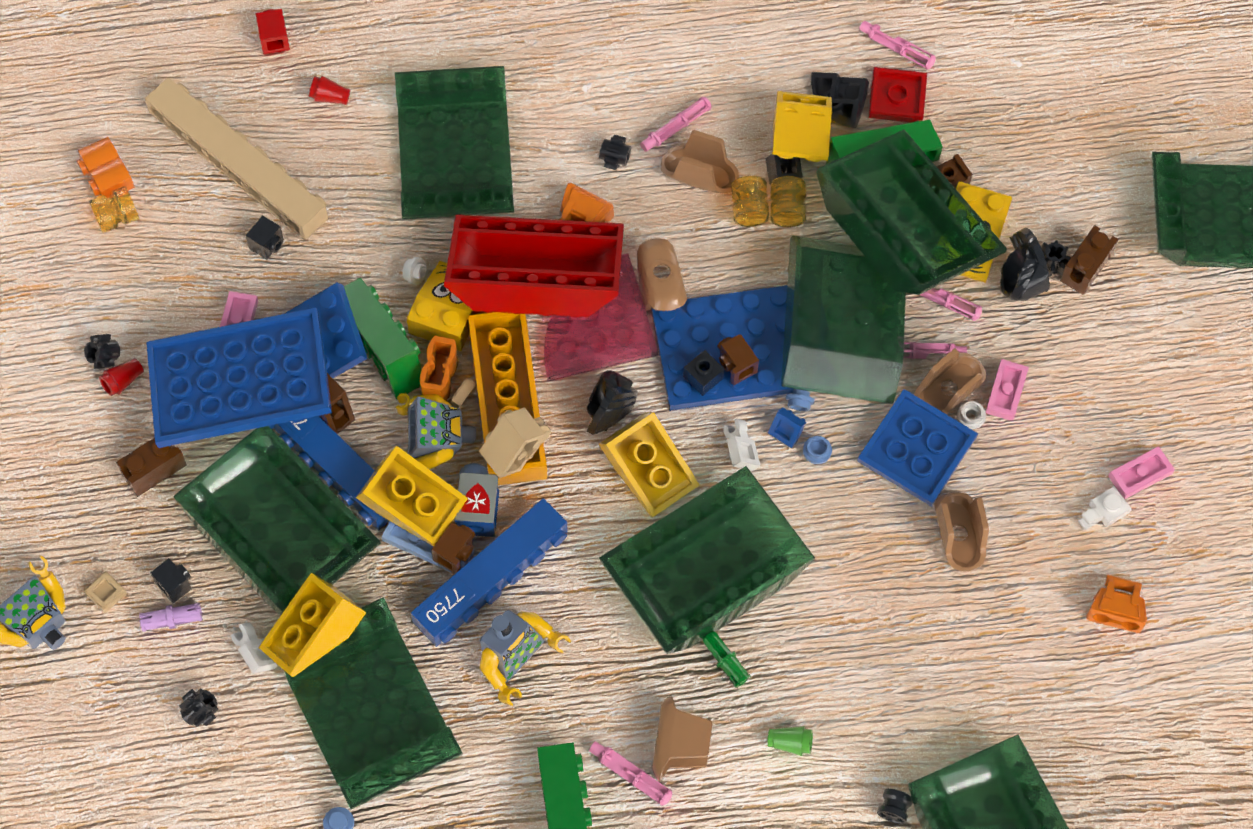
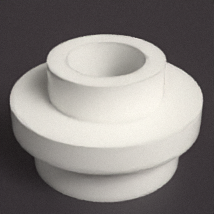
[402,257,428,285]
[957,401,986,429]

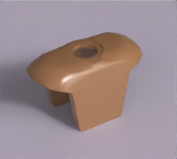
[661,130,739,193]
[637,238,687,311]
[914,348,987,414]
[934,492,989,571]
[652,695,712,782]

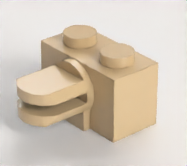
[479,408,551,478]

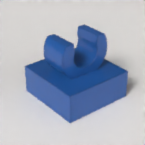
[768,407,807,448]

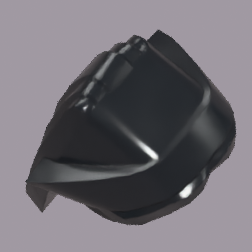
[1000,228,1050,301]
[587,370,638,435]

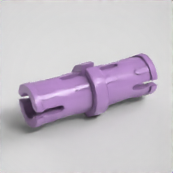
[139,602,203,632]

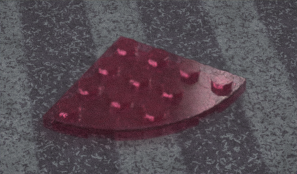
[544,253,658,382]

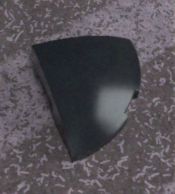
[811,72,869,128]

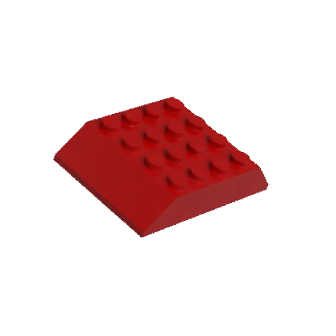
[444,215,624,318]

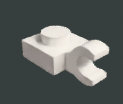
[723,419,760,471]
[1078,486,1132,530]
[231,623,278,674]

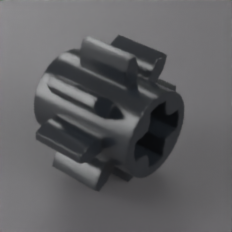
[599,134,632,171]
[1041,240,1071,277]
[84,334,120,369]
[179,688,219,727]

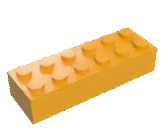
[468,312,547,485]

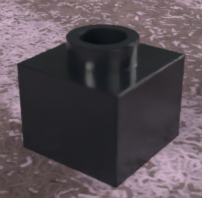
[765,154,803,185]
[246,215,284,260]
[683,350,725,396]
[150,558,192,603]

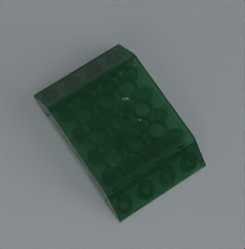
[395,66,514,220]
[1151,152,1253,268]
[282,597,463,810]

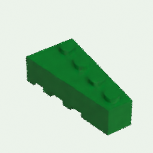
[826,119,943,192]
[344,277,422,400]
[537,742,592,829]

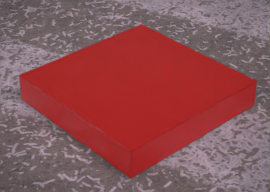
[868,67,927,123]

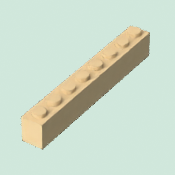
[145,77,328,240]

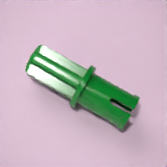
[703,631,751,688]

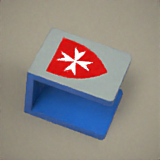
[455,473,499,537]

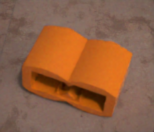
[77,137,135,202]
[420,336,458,401]

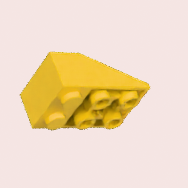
[772,91,832,162]

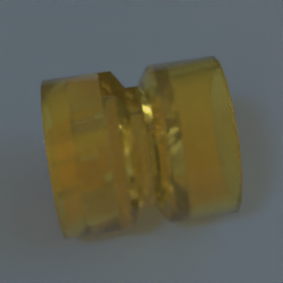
[731,176,769,227]
[770,176,806,228]
[89,186,140,234]

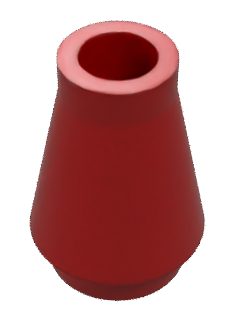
[309,76,351,105]
[99,358,144,396]

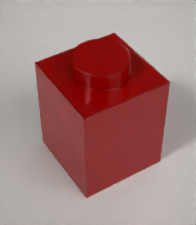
[255,9,290,55]

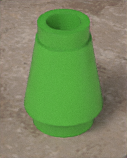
[768,726,813,756]

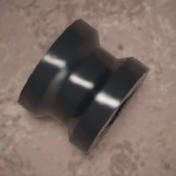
[877,788,914,824]

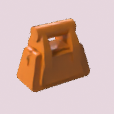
[558,183,614,223]
[1086,574,1147,633]

